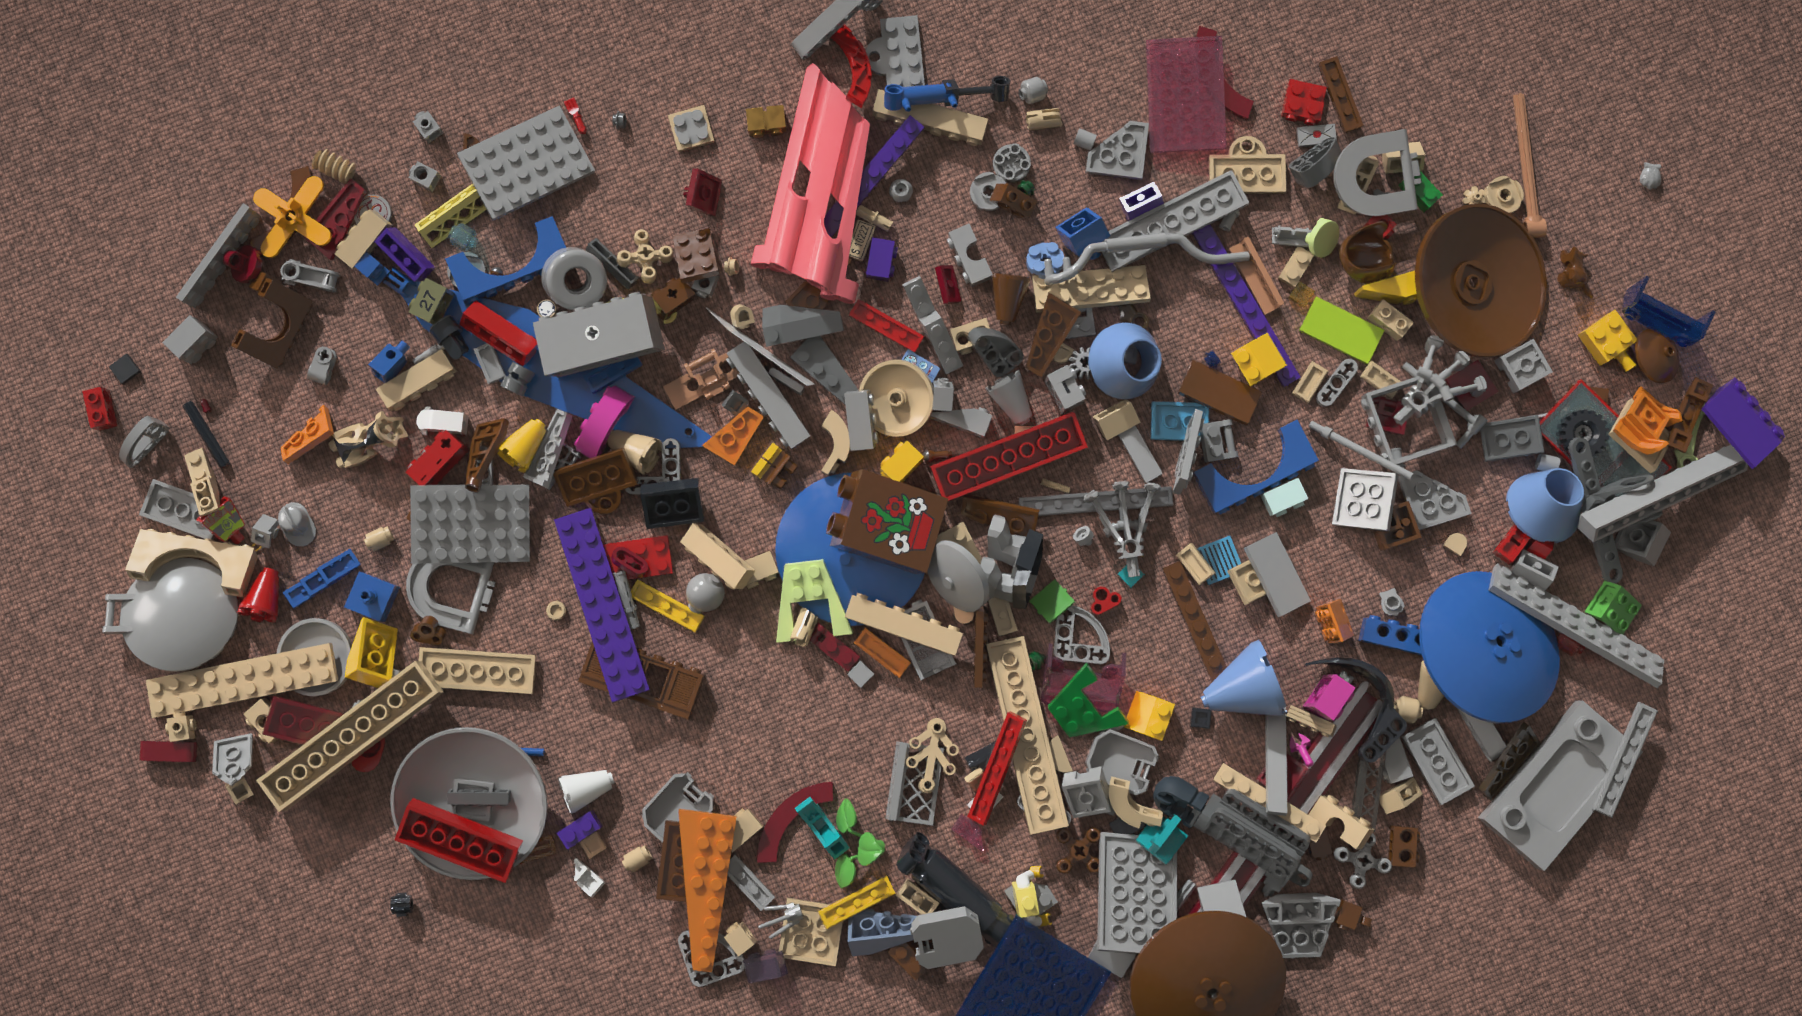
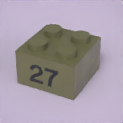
[409,278,455,325]

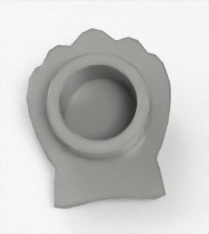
[1640,162,1661,190]
[1379,588,1404,616]

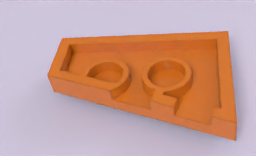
[702,407,764,466]

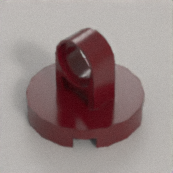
[223,245,263,284]

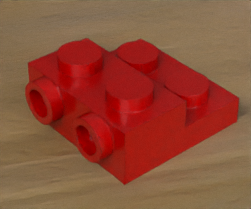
[1281,79,1327,126]

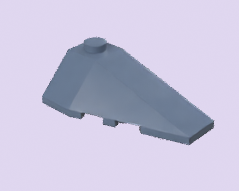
[848,908,917,956]

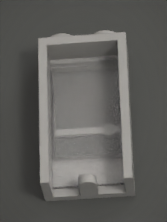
[901,599,956,680]

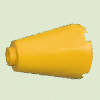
[497,419,546,473]

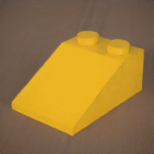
[1354,271,1418,305]
[345,617,398,688]

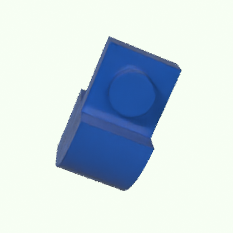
[354,252,390,286]

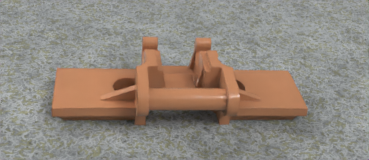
[663,349,739,410]

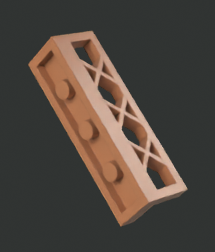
[1228,236,1284,316]

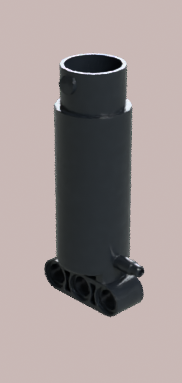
[896,832,1016,947]

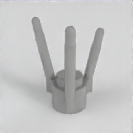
[758,902,804,939]

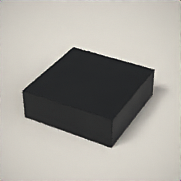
[108,354,141,385]

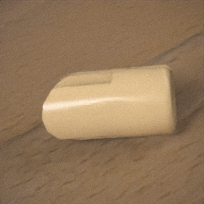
[1026,108,1062,130]
[790,608,818,647]

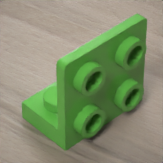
[1584,581,1642,635]

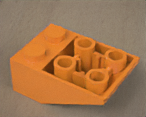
[1315,599,1354,643]

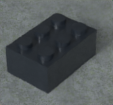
[640,478,704,529]

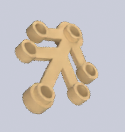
[905,718,959,793]

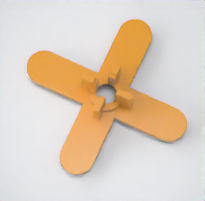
[253,176,332,258]

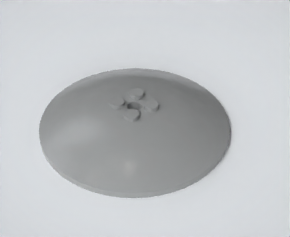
[390,727,548,880]

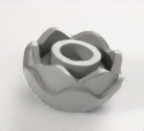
[889,179,913,202]

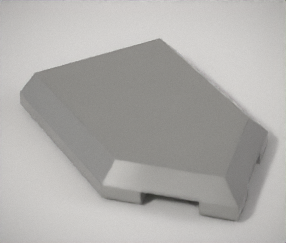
[212,733,253,786]

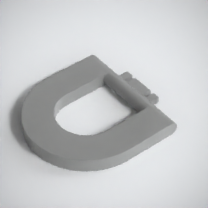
[1334,129,1421,216]
[406,562,496,634]

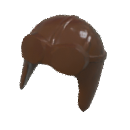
[1340,221,1395,284]

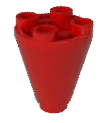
[237,568,279,623]

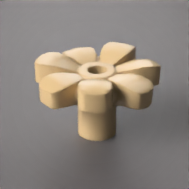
[1462,186,1486,205]

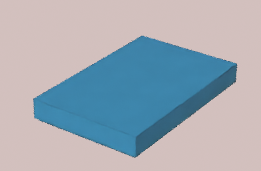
[1150,401,1209,442]

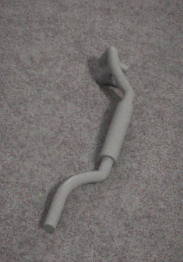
[1044,233,1250,286]

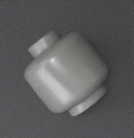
[1018,77,1048,104]

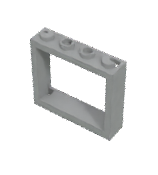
[1361,376,1457,465]

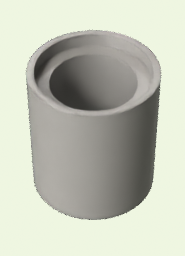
[1073,128,1097,151]
[1535,453,1560,471]

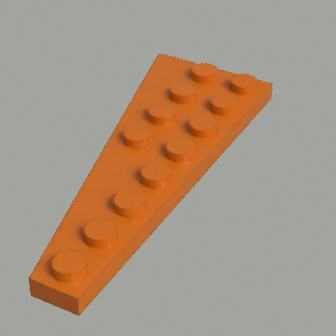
[678,809,737,972]

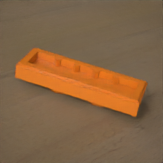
[854,628,911,678]

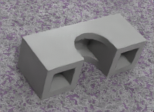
[946,224,993,287]

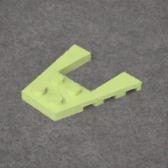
[776,559,853,642]

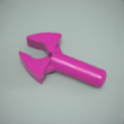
[1290,734,1314,767]

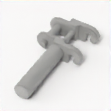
[548,443,581,490]

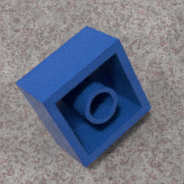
[1055,207,1110,260]
[344,571,400,622]

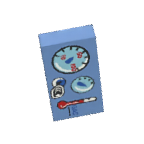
[902,349,941,383]

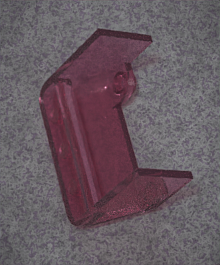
[1041,643,1126,713]

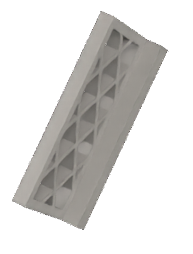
[885,741,944,825]

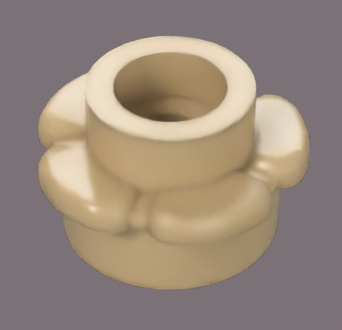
[724,257,739,276]

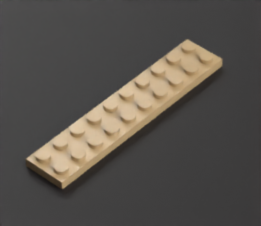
[986,636,1069,835]
[146,643,338,718]

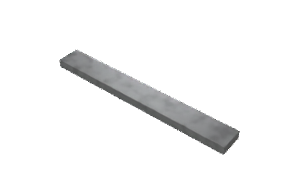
[1019,486,1173,516]

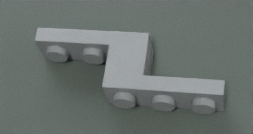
[902,276,963,374]

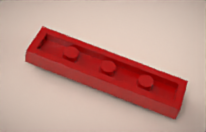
[849,299,924,353]

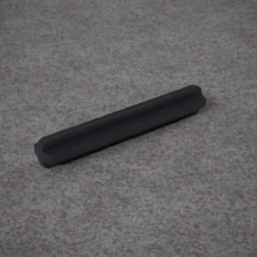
[183,401,230,468]

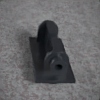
[964,741,996,772]

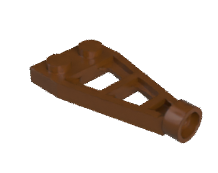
[465,418,509,493]

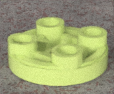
[1305,218,1340,258]

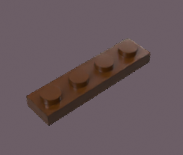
[1318,56,1364,134]

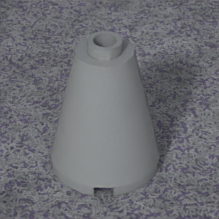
[985,370,1032,426]

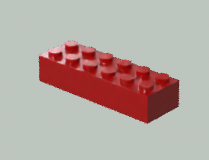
[394,798,524,883]

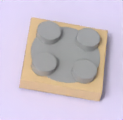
[668,105,715,152]

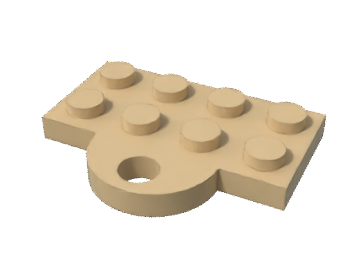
[1209,136,1286,194]

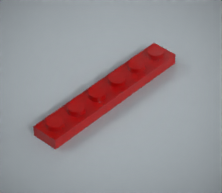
[967,711,1027,826]

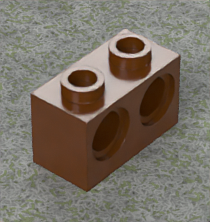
[989,183,1037,218]
[1388,825,1420,868]

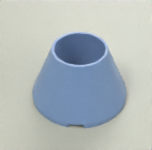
[1088,323,1162,399]
[1506,468,1584,543]

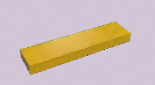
[631,579,705,633]
[817,876,896,929]

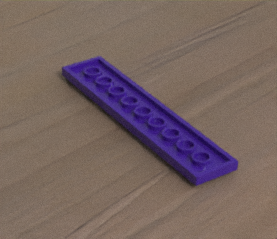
[554,508,650,703]

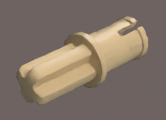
[856,205,893,232]

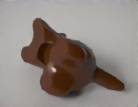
[1557,247,1593,298]

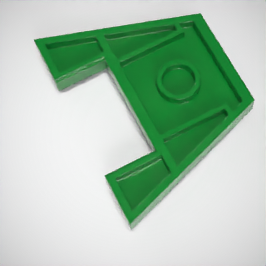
[1048,662,1129,738]

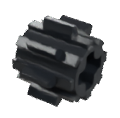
[390,893,414,917]

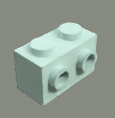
[1260,478,1308,517]

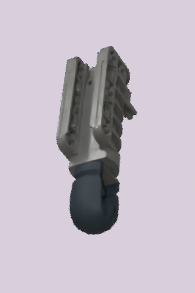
[1153,776,1313,897]

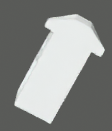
[416,407,469,436]

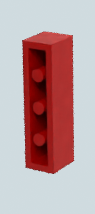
[459,300,538,366]

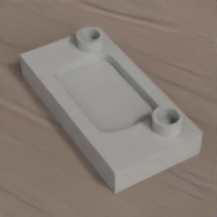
[1478,701,1643,871]

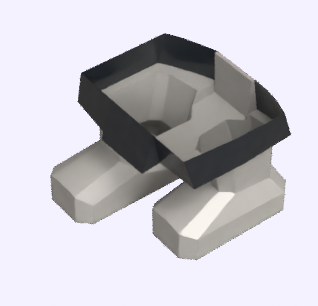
[980,515,1043,610]

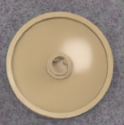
[859,360,934,437]

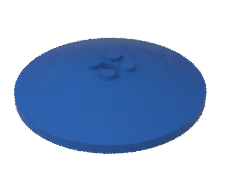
[775,473,925,626]

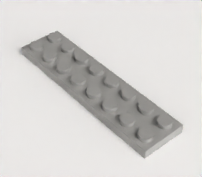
[1102,170,1249,272]

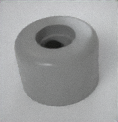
[542,247,607,310]

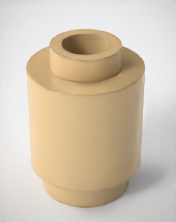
[364,526,395,552]
[622,845,653,872]

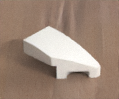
[574,858,605,898]

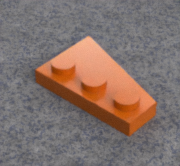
[281,405,334,464]

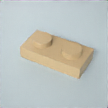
[1278,246,1314,288]
[988,597,1018,636]

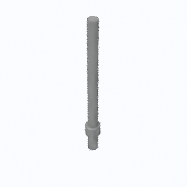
[1309,421,1414,480]

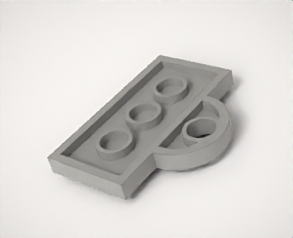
[866,15,925,87]
[1172,409,1205,495]

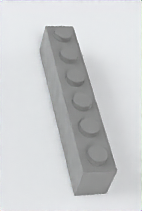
[726,342,810,449]

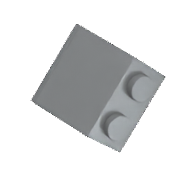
[1615,520,1671,566]

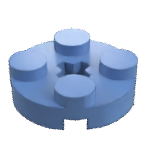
[1026,242,1064,279]

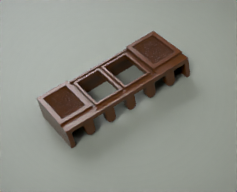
[578,641,705,719]

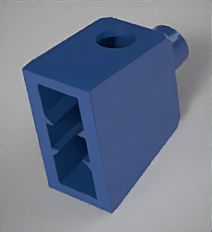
[368,340,410,384]

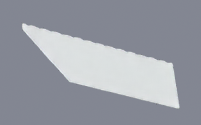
[706,308,814,386]

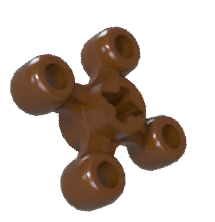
[1055,827,1101,874]

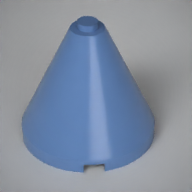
[1201,640,1287,716]

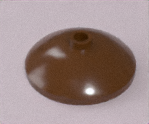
[1635,327,1680,384]

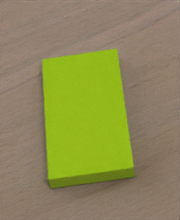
[1299,296,1385,365]

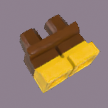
[751,443,798,489]

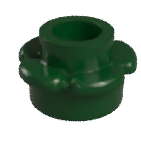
[1017,180,1035,196]

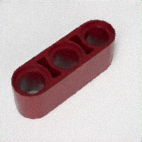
[139,741,198,762]

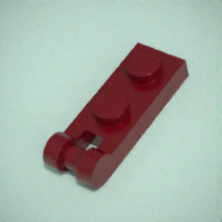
[809,623,860,671]

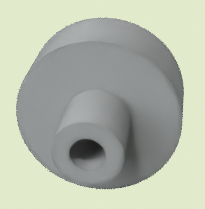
[1073,526,1094,546]

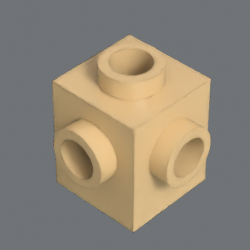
[165,712,196,742]

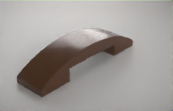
[1667,377,1713,453]

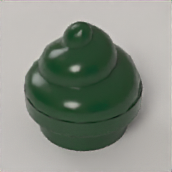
[1029,651,1046,671]

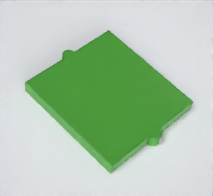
[1030,580,1075,624]

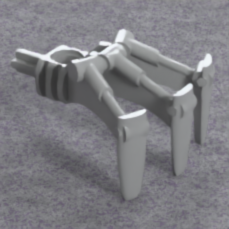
[1393,335,1487,425]
[1083,481,1161,577]

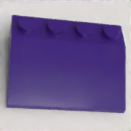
[1702,377,1785,469]

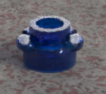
[1204,350,1221,368]

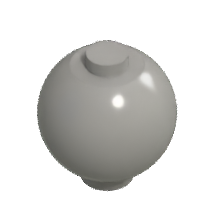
[686,573,725,614]

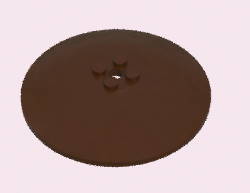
[1130,911,1286,1016]

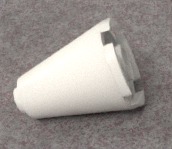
[558,770,614,814]

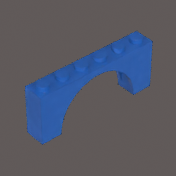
[445,216,566,305]
[1193,420,1319,515]

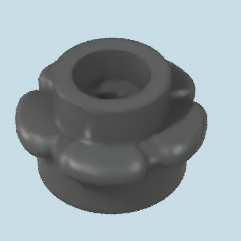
[612,111,627,130]

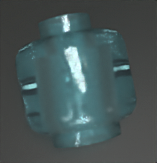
[448,223,478,252]

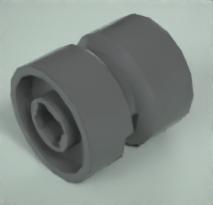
[500,362,535,397]

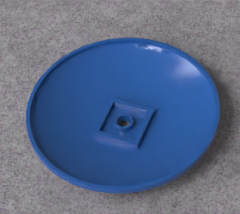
[1419,571,1560,723]

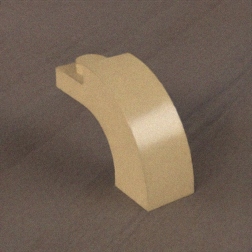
[821,410,850,476]
[1109,776,1163,828]

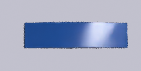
[283,549,361,609]

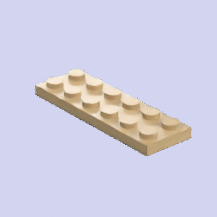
[1032,265,1151,313]
[419,647,537,694]

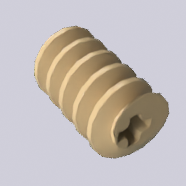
[312,149,356,184]

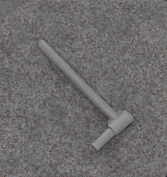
[1402,361,1488,449]

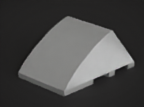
[1262,893,1341,958]

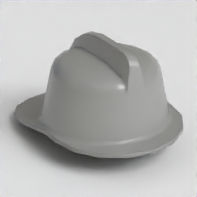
[278,502,316,546]

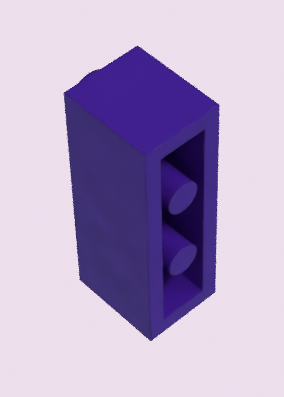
[375,227,436,282]

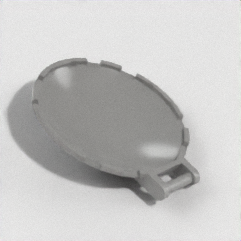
[102,558,239,672]

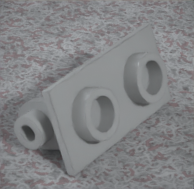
[1272,225,1312,247]

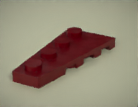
[303,178,367,261]

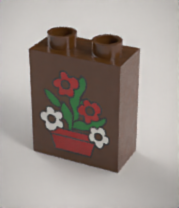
[826,469,948,574]

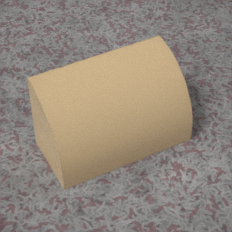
[1382,142,1425,173]
[1093,399,1141,440]

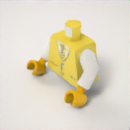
[1012,866,1052,927]

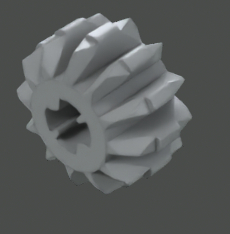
[1068,347,1092,380]

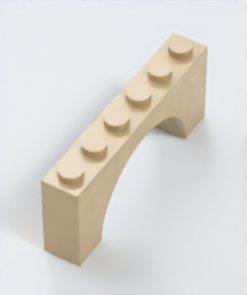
[125,529,258,598]

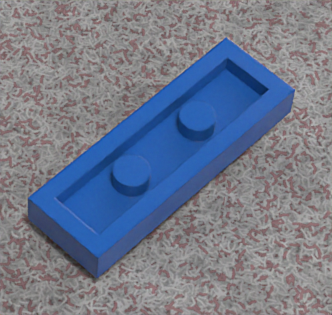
[583,357,642,394]

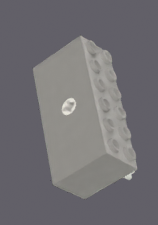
[533,292,665,378]

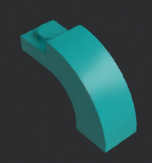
[795,797,850,860]

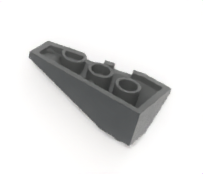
[762,305,844,347]

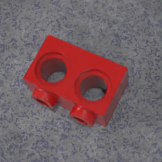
[82,387,117,431]
[1492,523,1531,564]

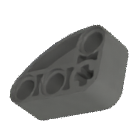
[1289,137,1342,188]
[968,327,1024,377]

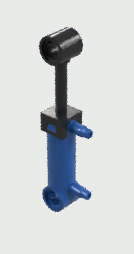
[884,76,1010,112]

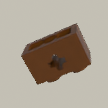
[651,277,695,321]

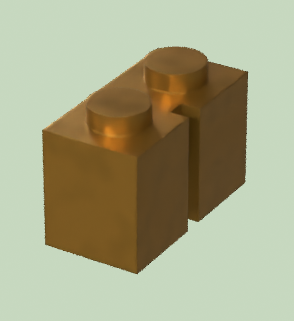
[746,105,787,138]

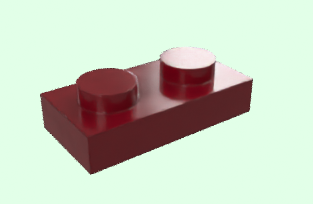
[935,265,961,304]

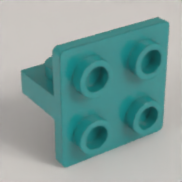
[1136,815,1188,865]

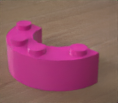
[574,385,635,458]

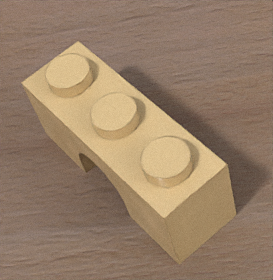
[1309,795,1374,849]

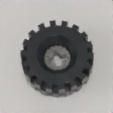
[1556,409,1610,457]

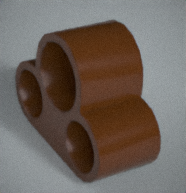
[410,616,446,645]

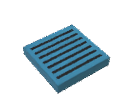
[1197,536,1241,585]

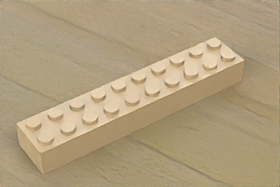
[256,661,444,812]

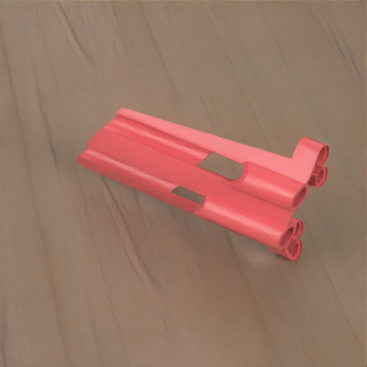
[751,63,870,304]

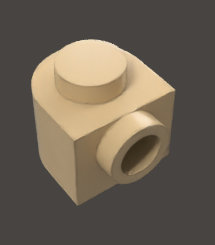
[730,304,755,329]

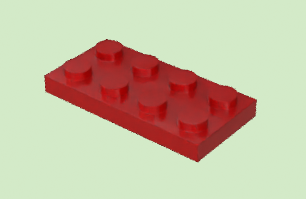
[603,535,674,582]

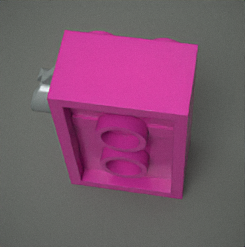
[1303,671,1355,720]

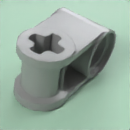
[307,347,337,385]

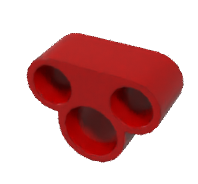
[1090,586,1121,615]

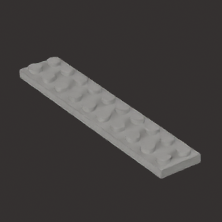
[1489,563,1664,688]

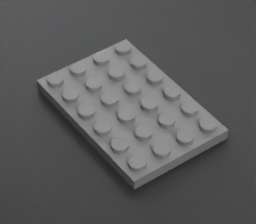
[457,105,595,221]
[410,484,530,564]
[1097,832,1177,954]

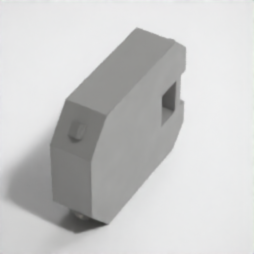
[1085,729,1159,795]
[642,772,714,843]
[910,906,984,969]

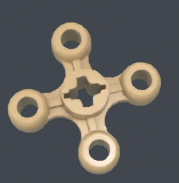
[617,229,673,284]

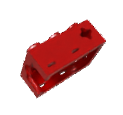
[406,430,470,485]

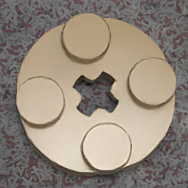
[1484,176,1524,213]

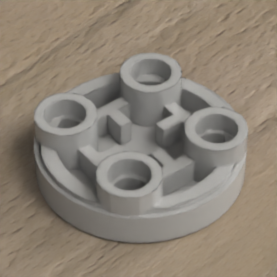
[993,143,1031,183]

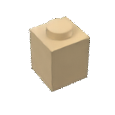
[225,776,254,805]

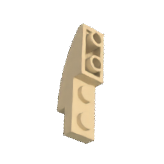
[184,448,220,517]

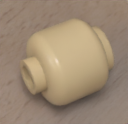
[1394,696,1423,723]

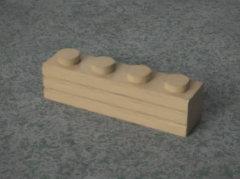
[1286,705,1337,737]

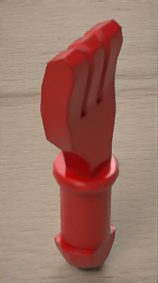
[564,97,587,135]

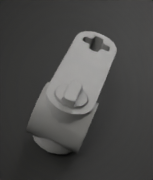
[281,259,340,293]

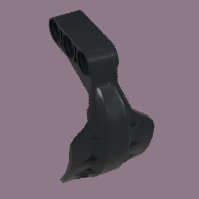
[1304,658,1407,762]

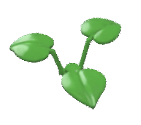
[835,798,885,889]

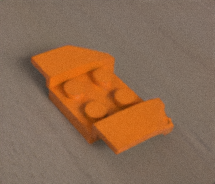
[1613,386,1682,455]

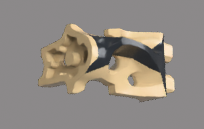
[328,411,408,468]

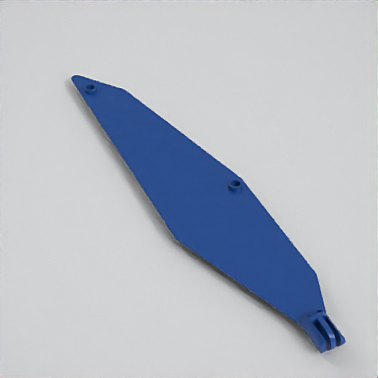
[383,267,712,449]

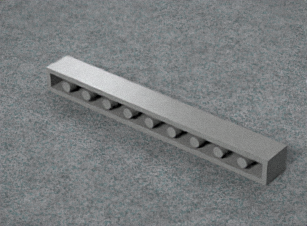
[1578,445,1748,542]

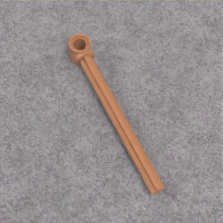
[1513,93,1547,238]

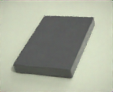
[1480,415,1544,462]

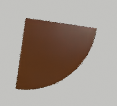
[463,133,480,150]

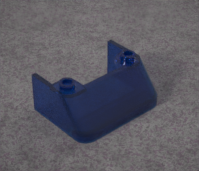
[1622,276,1716,347]

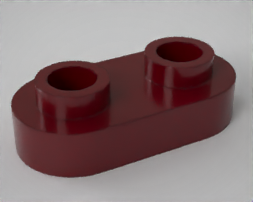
[611,547,648,578]

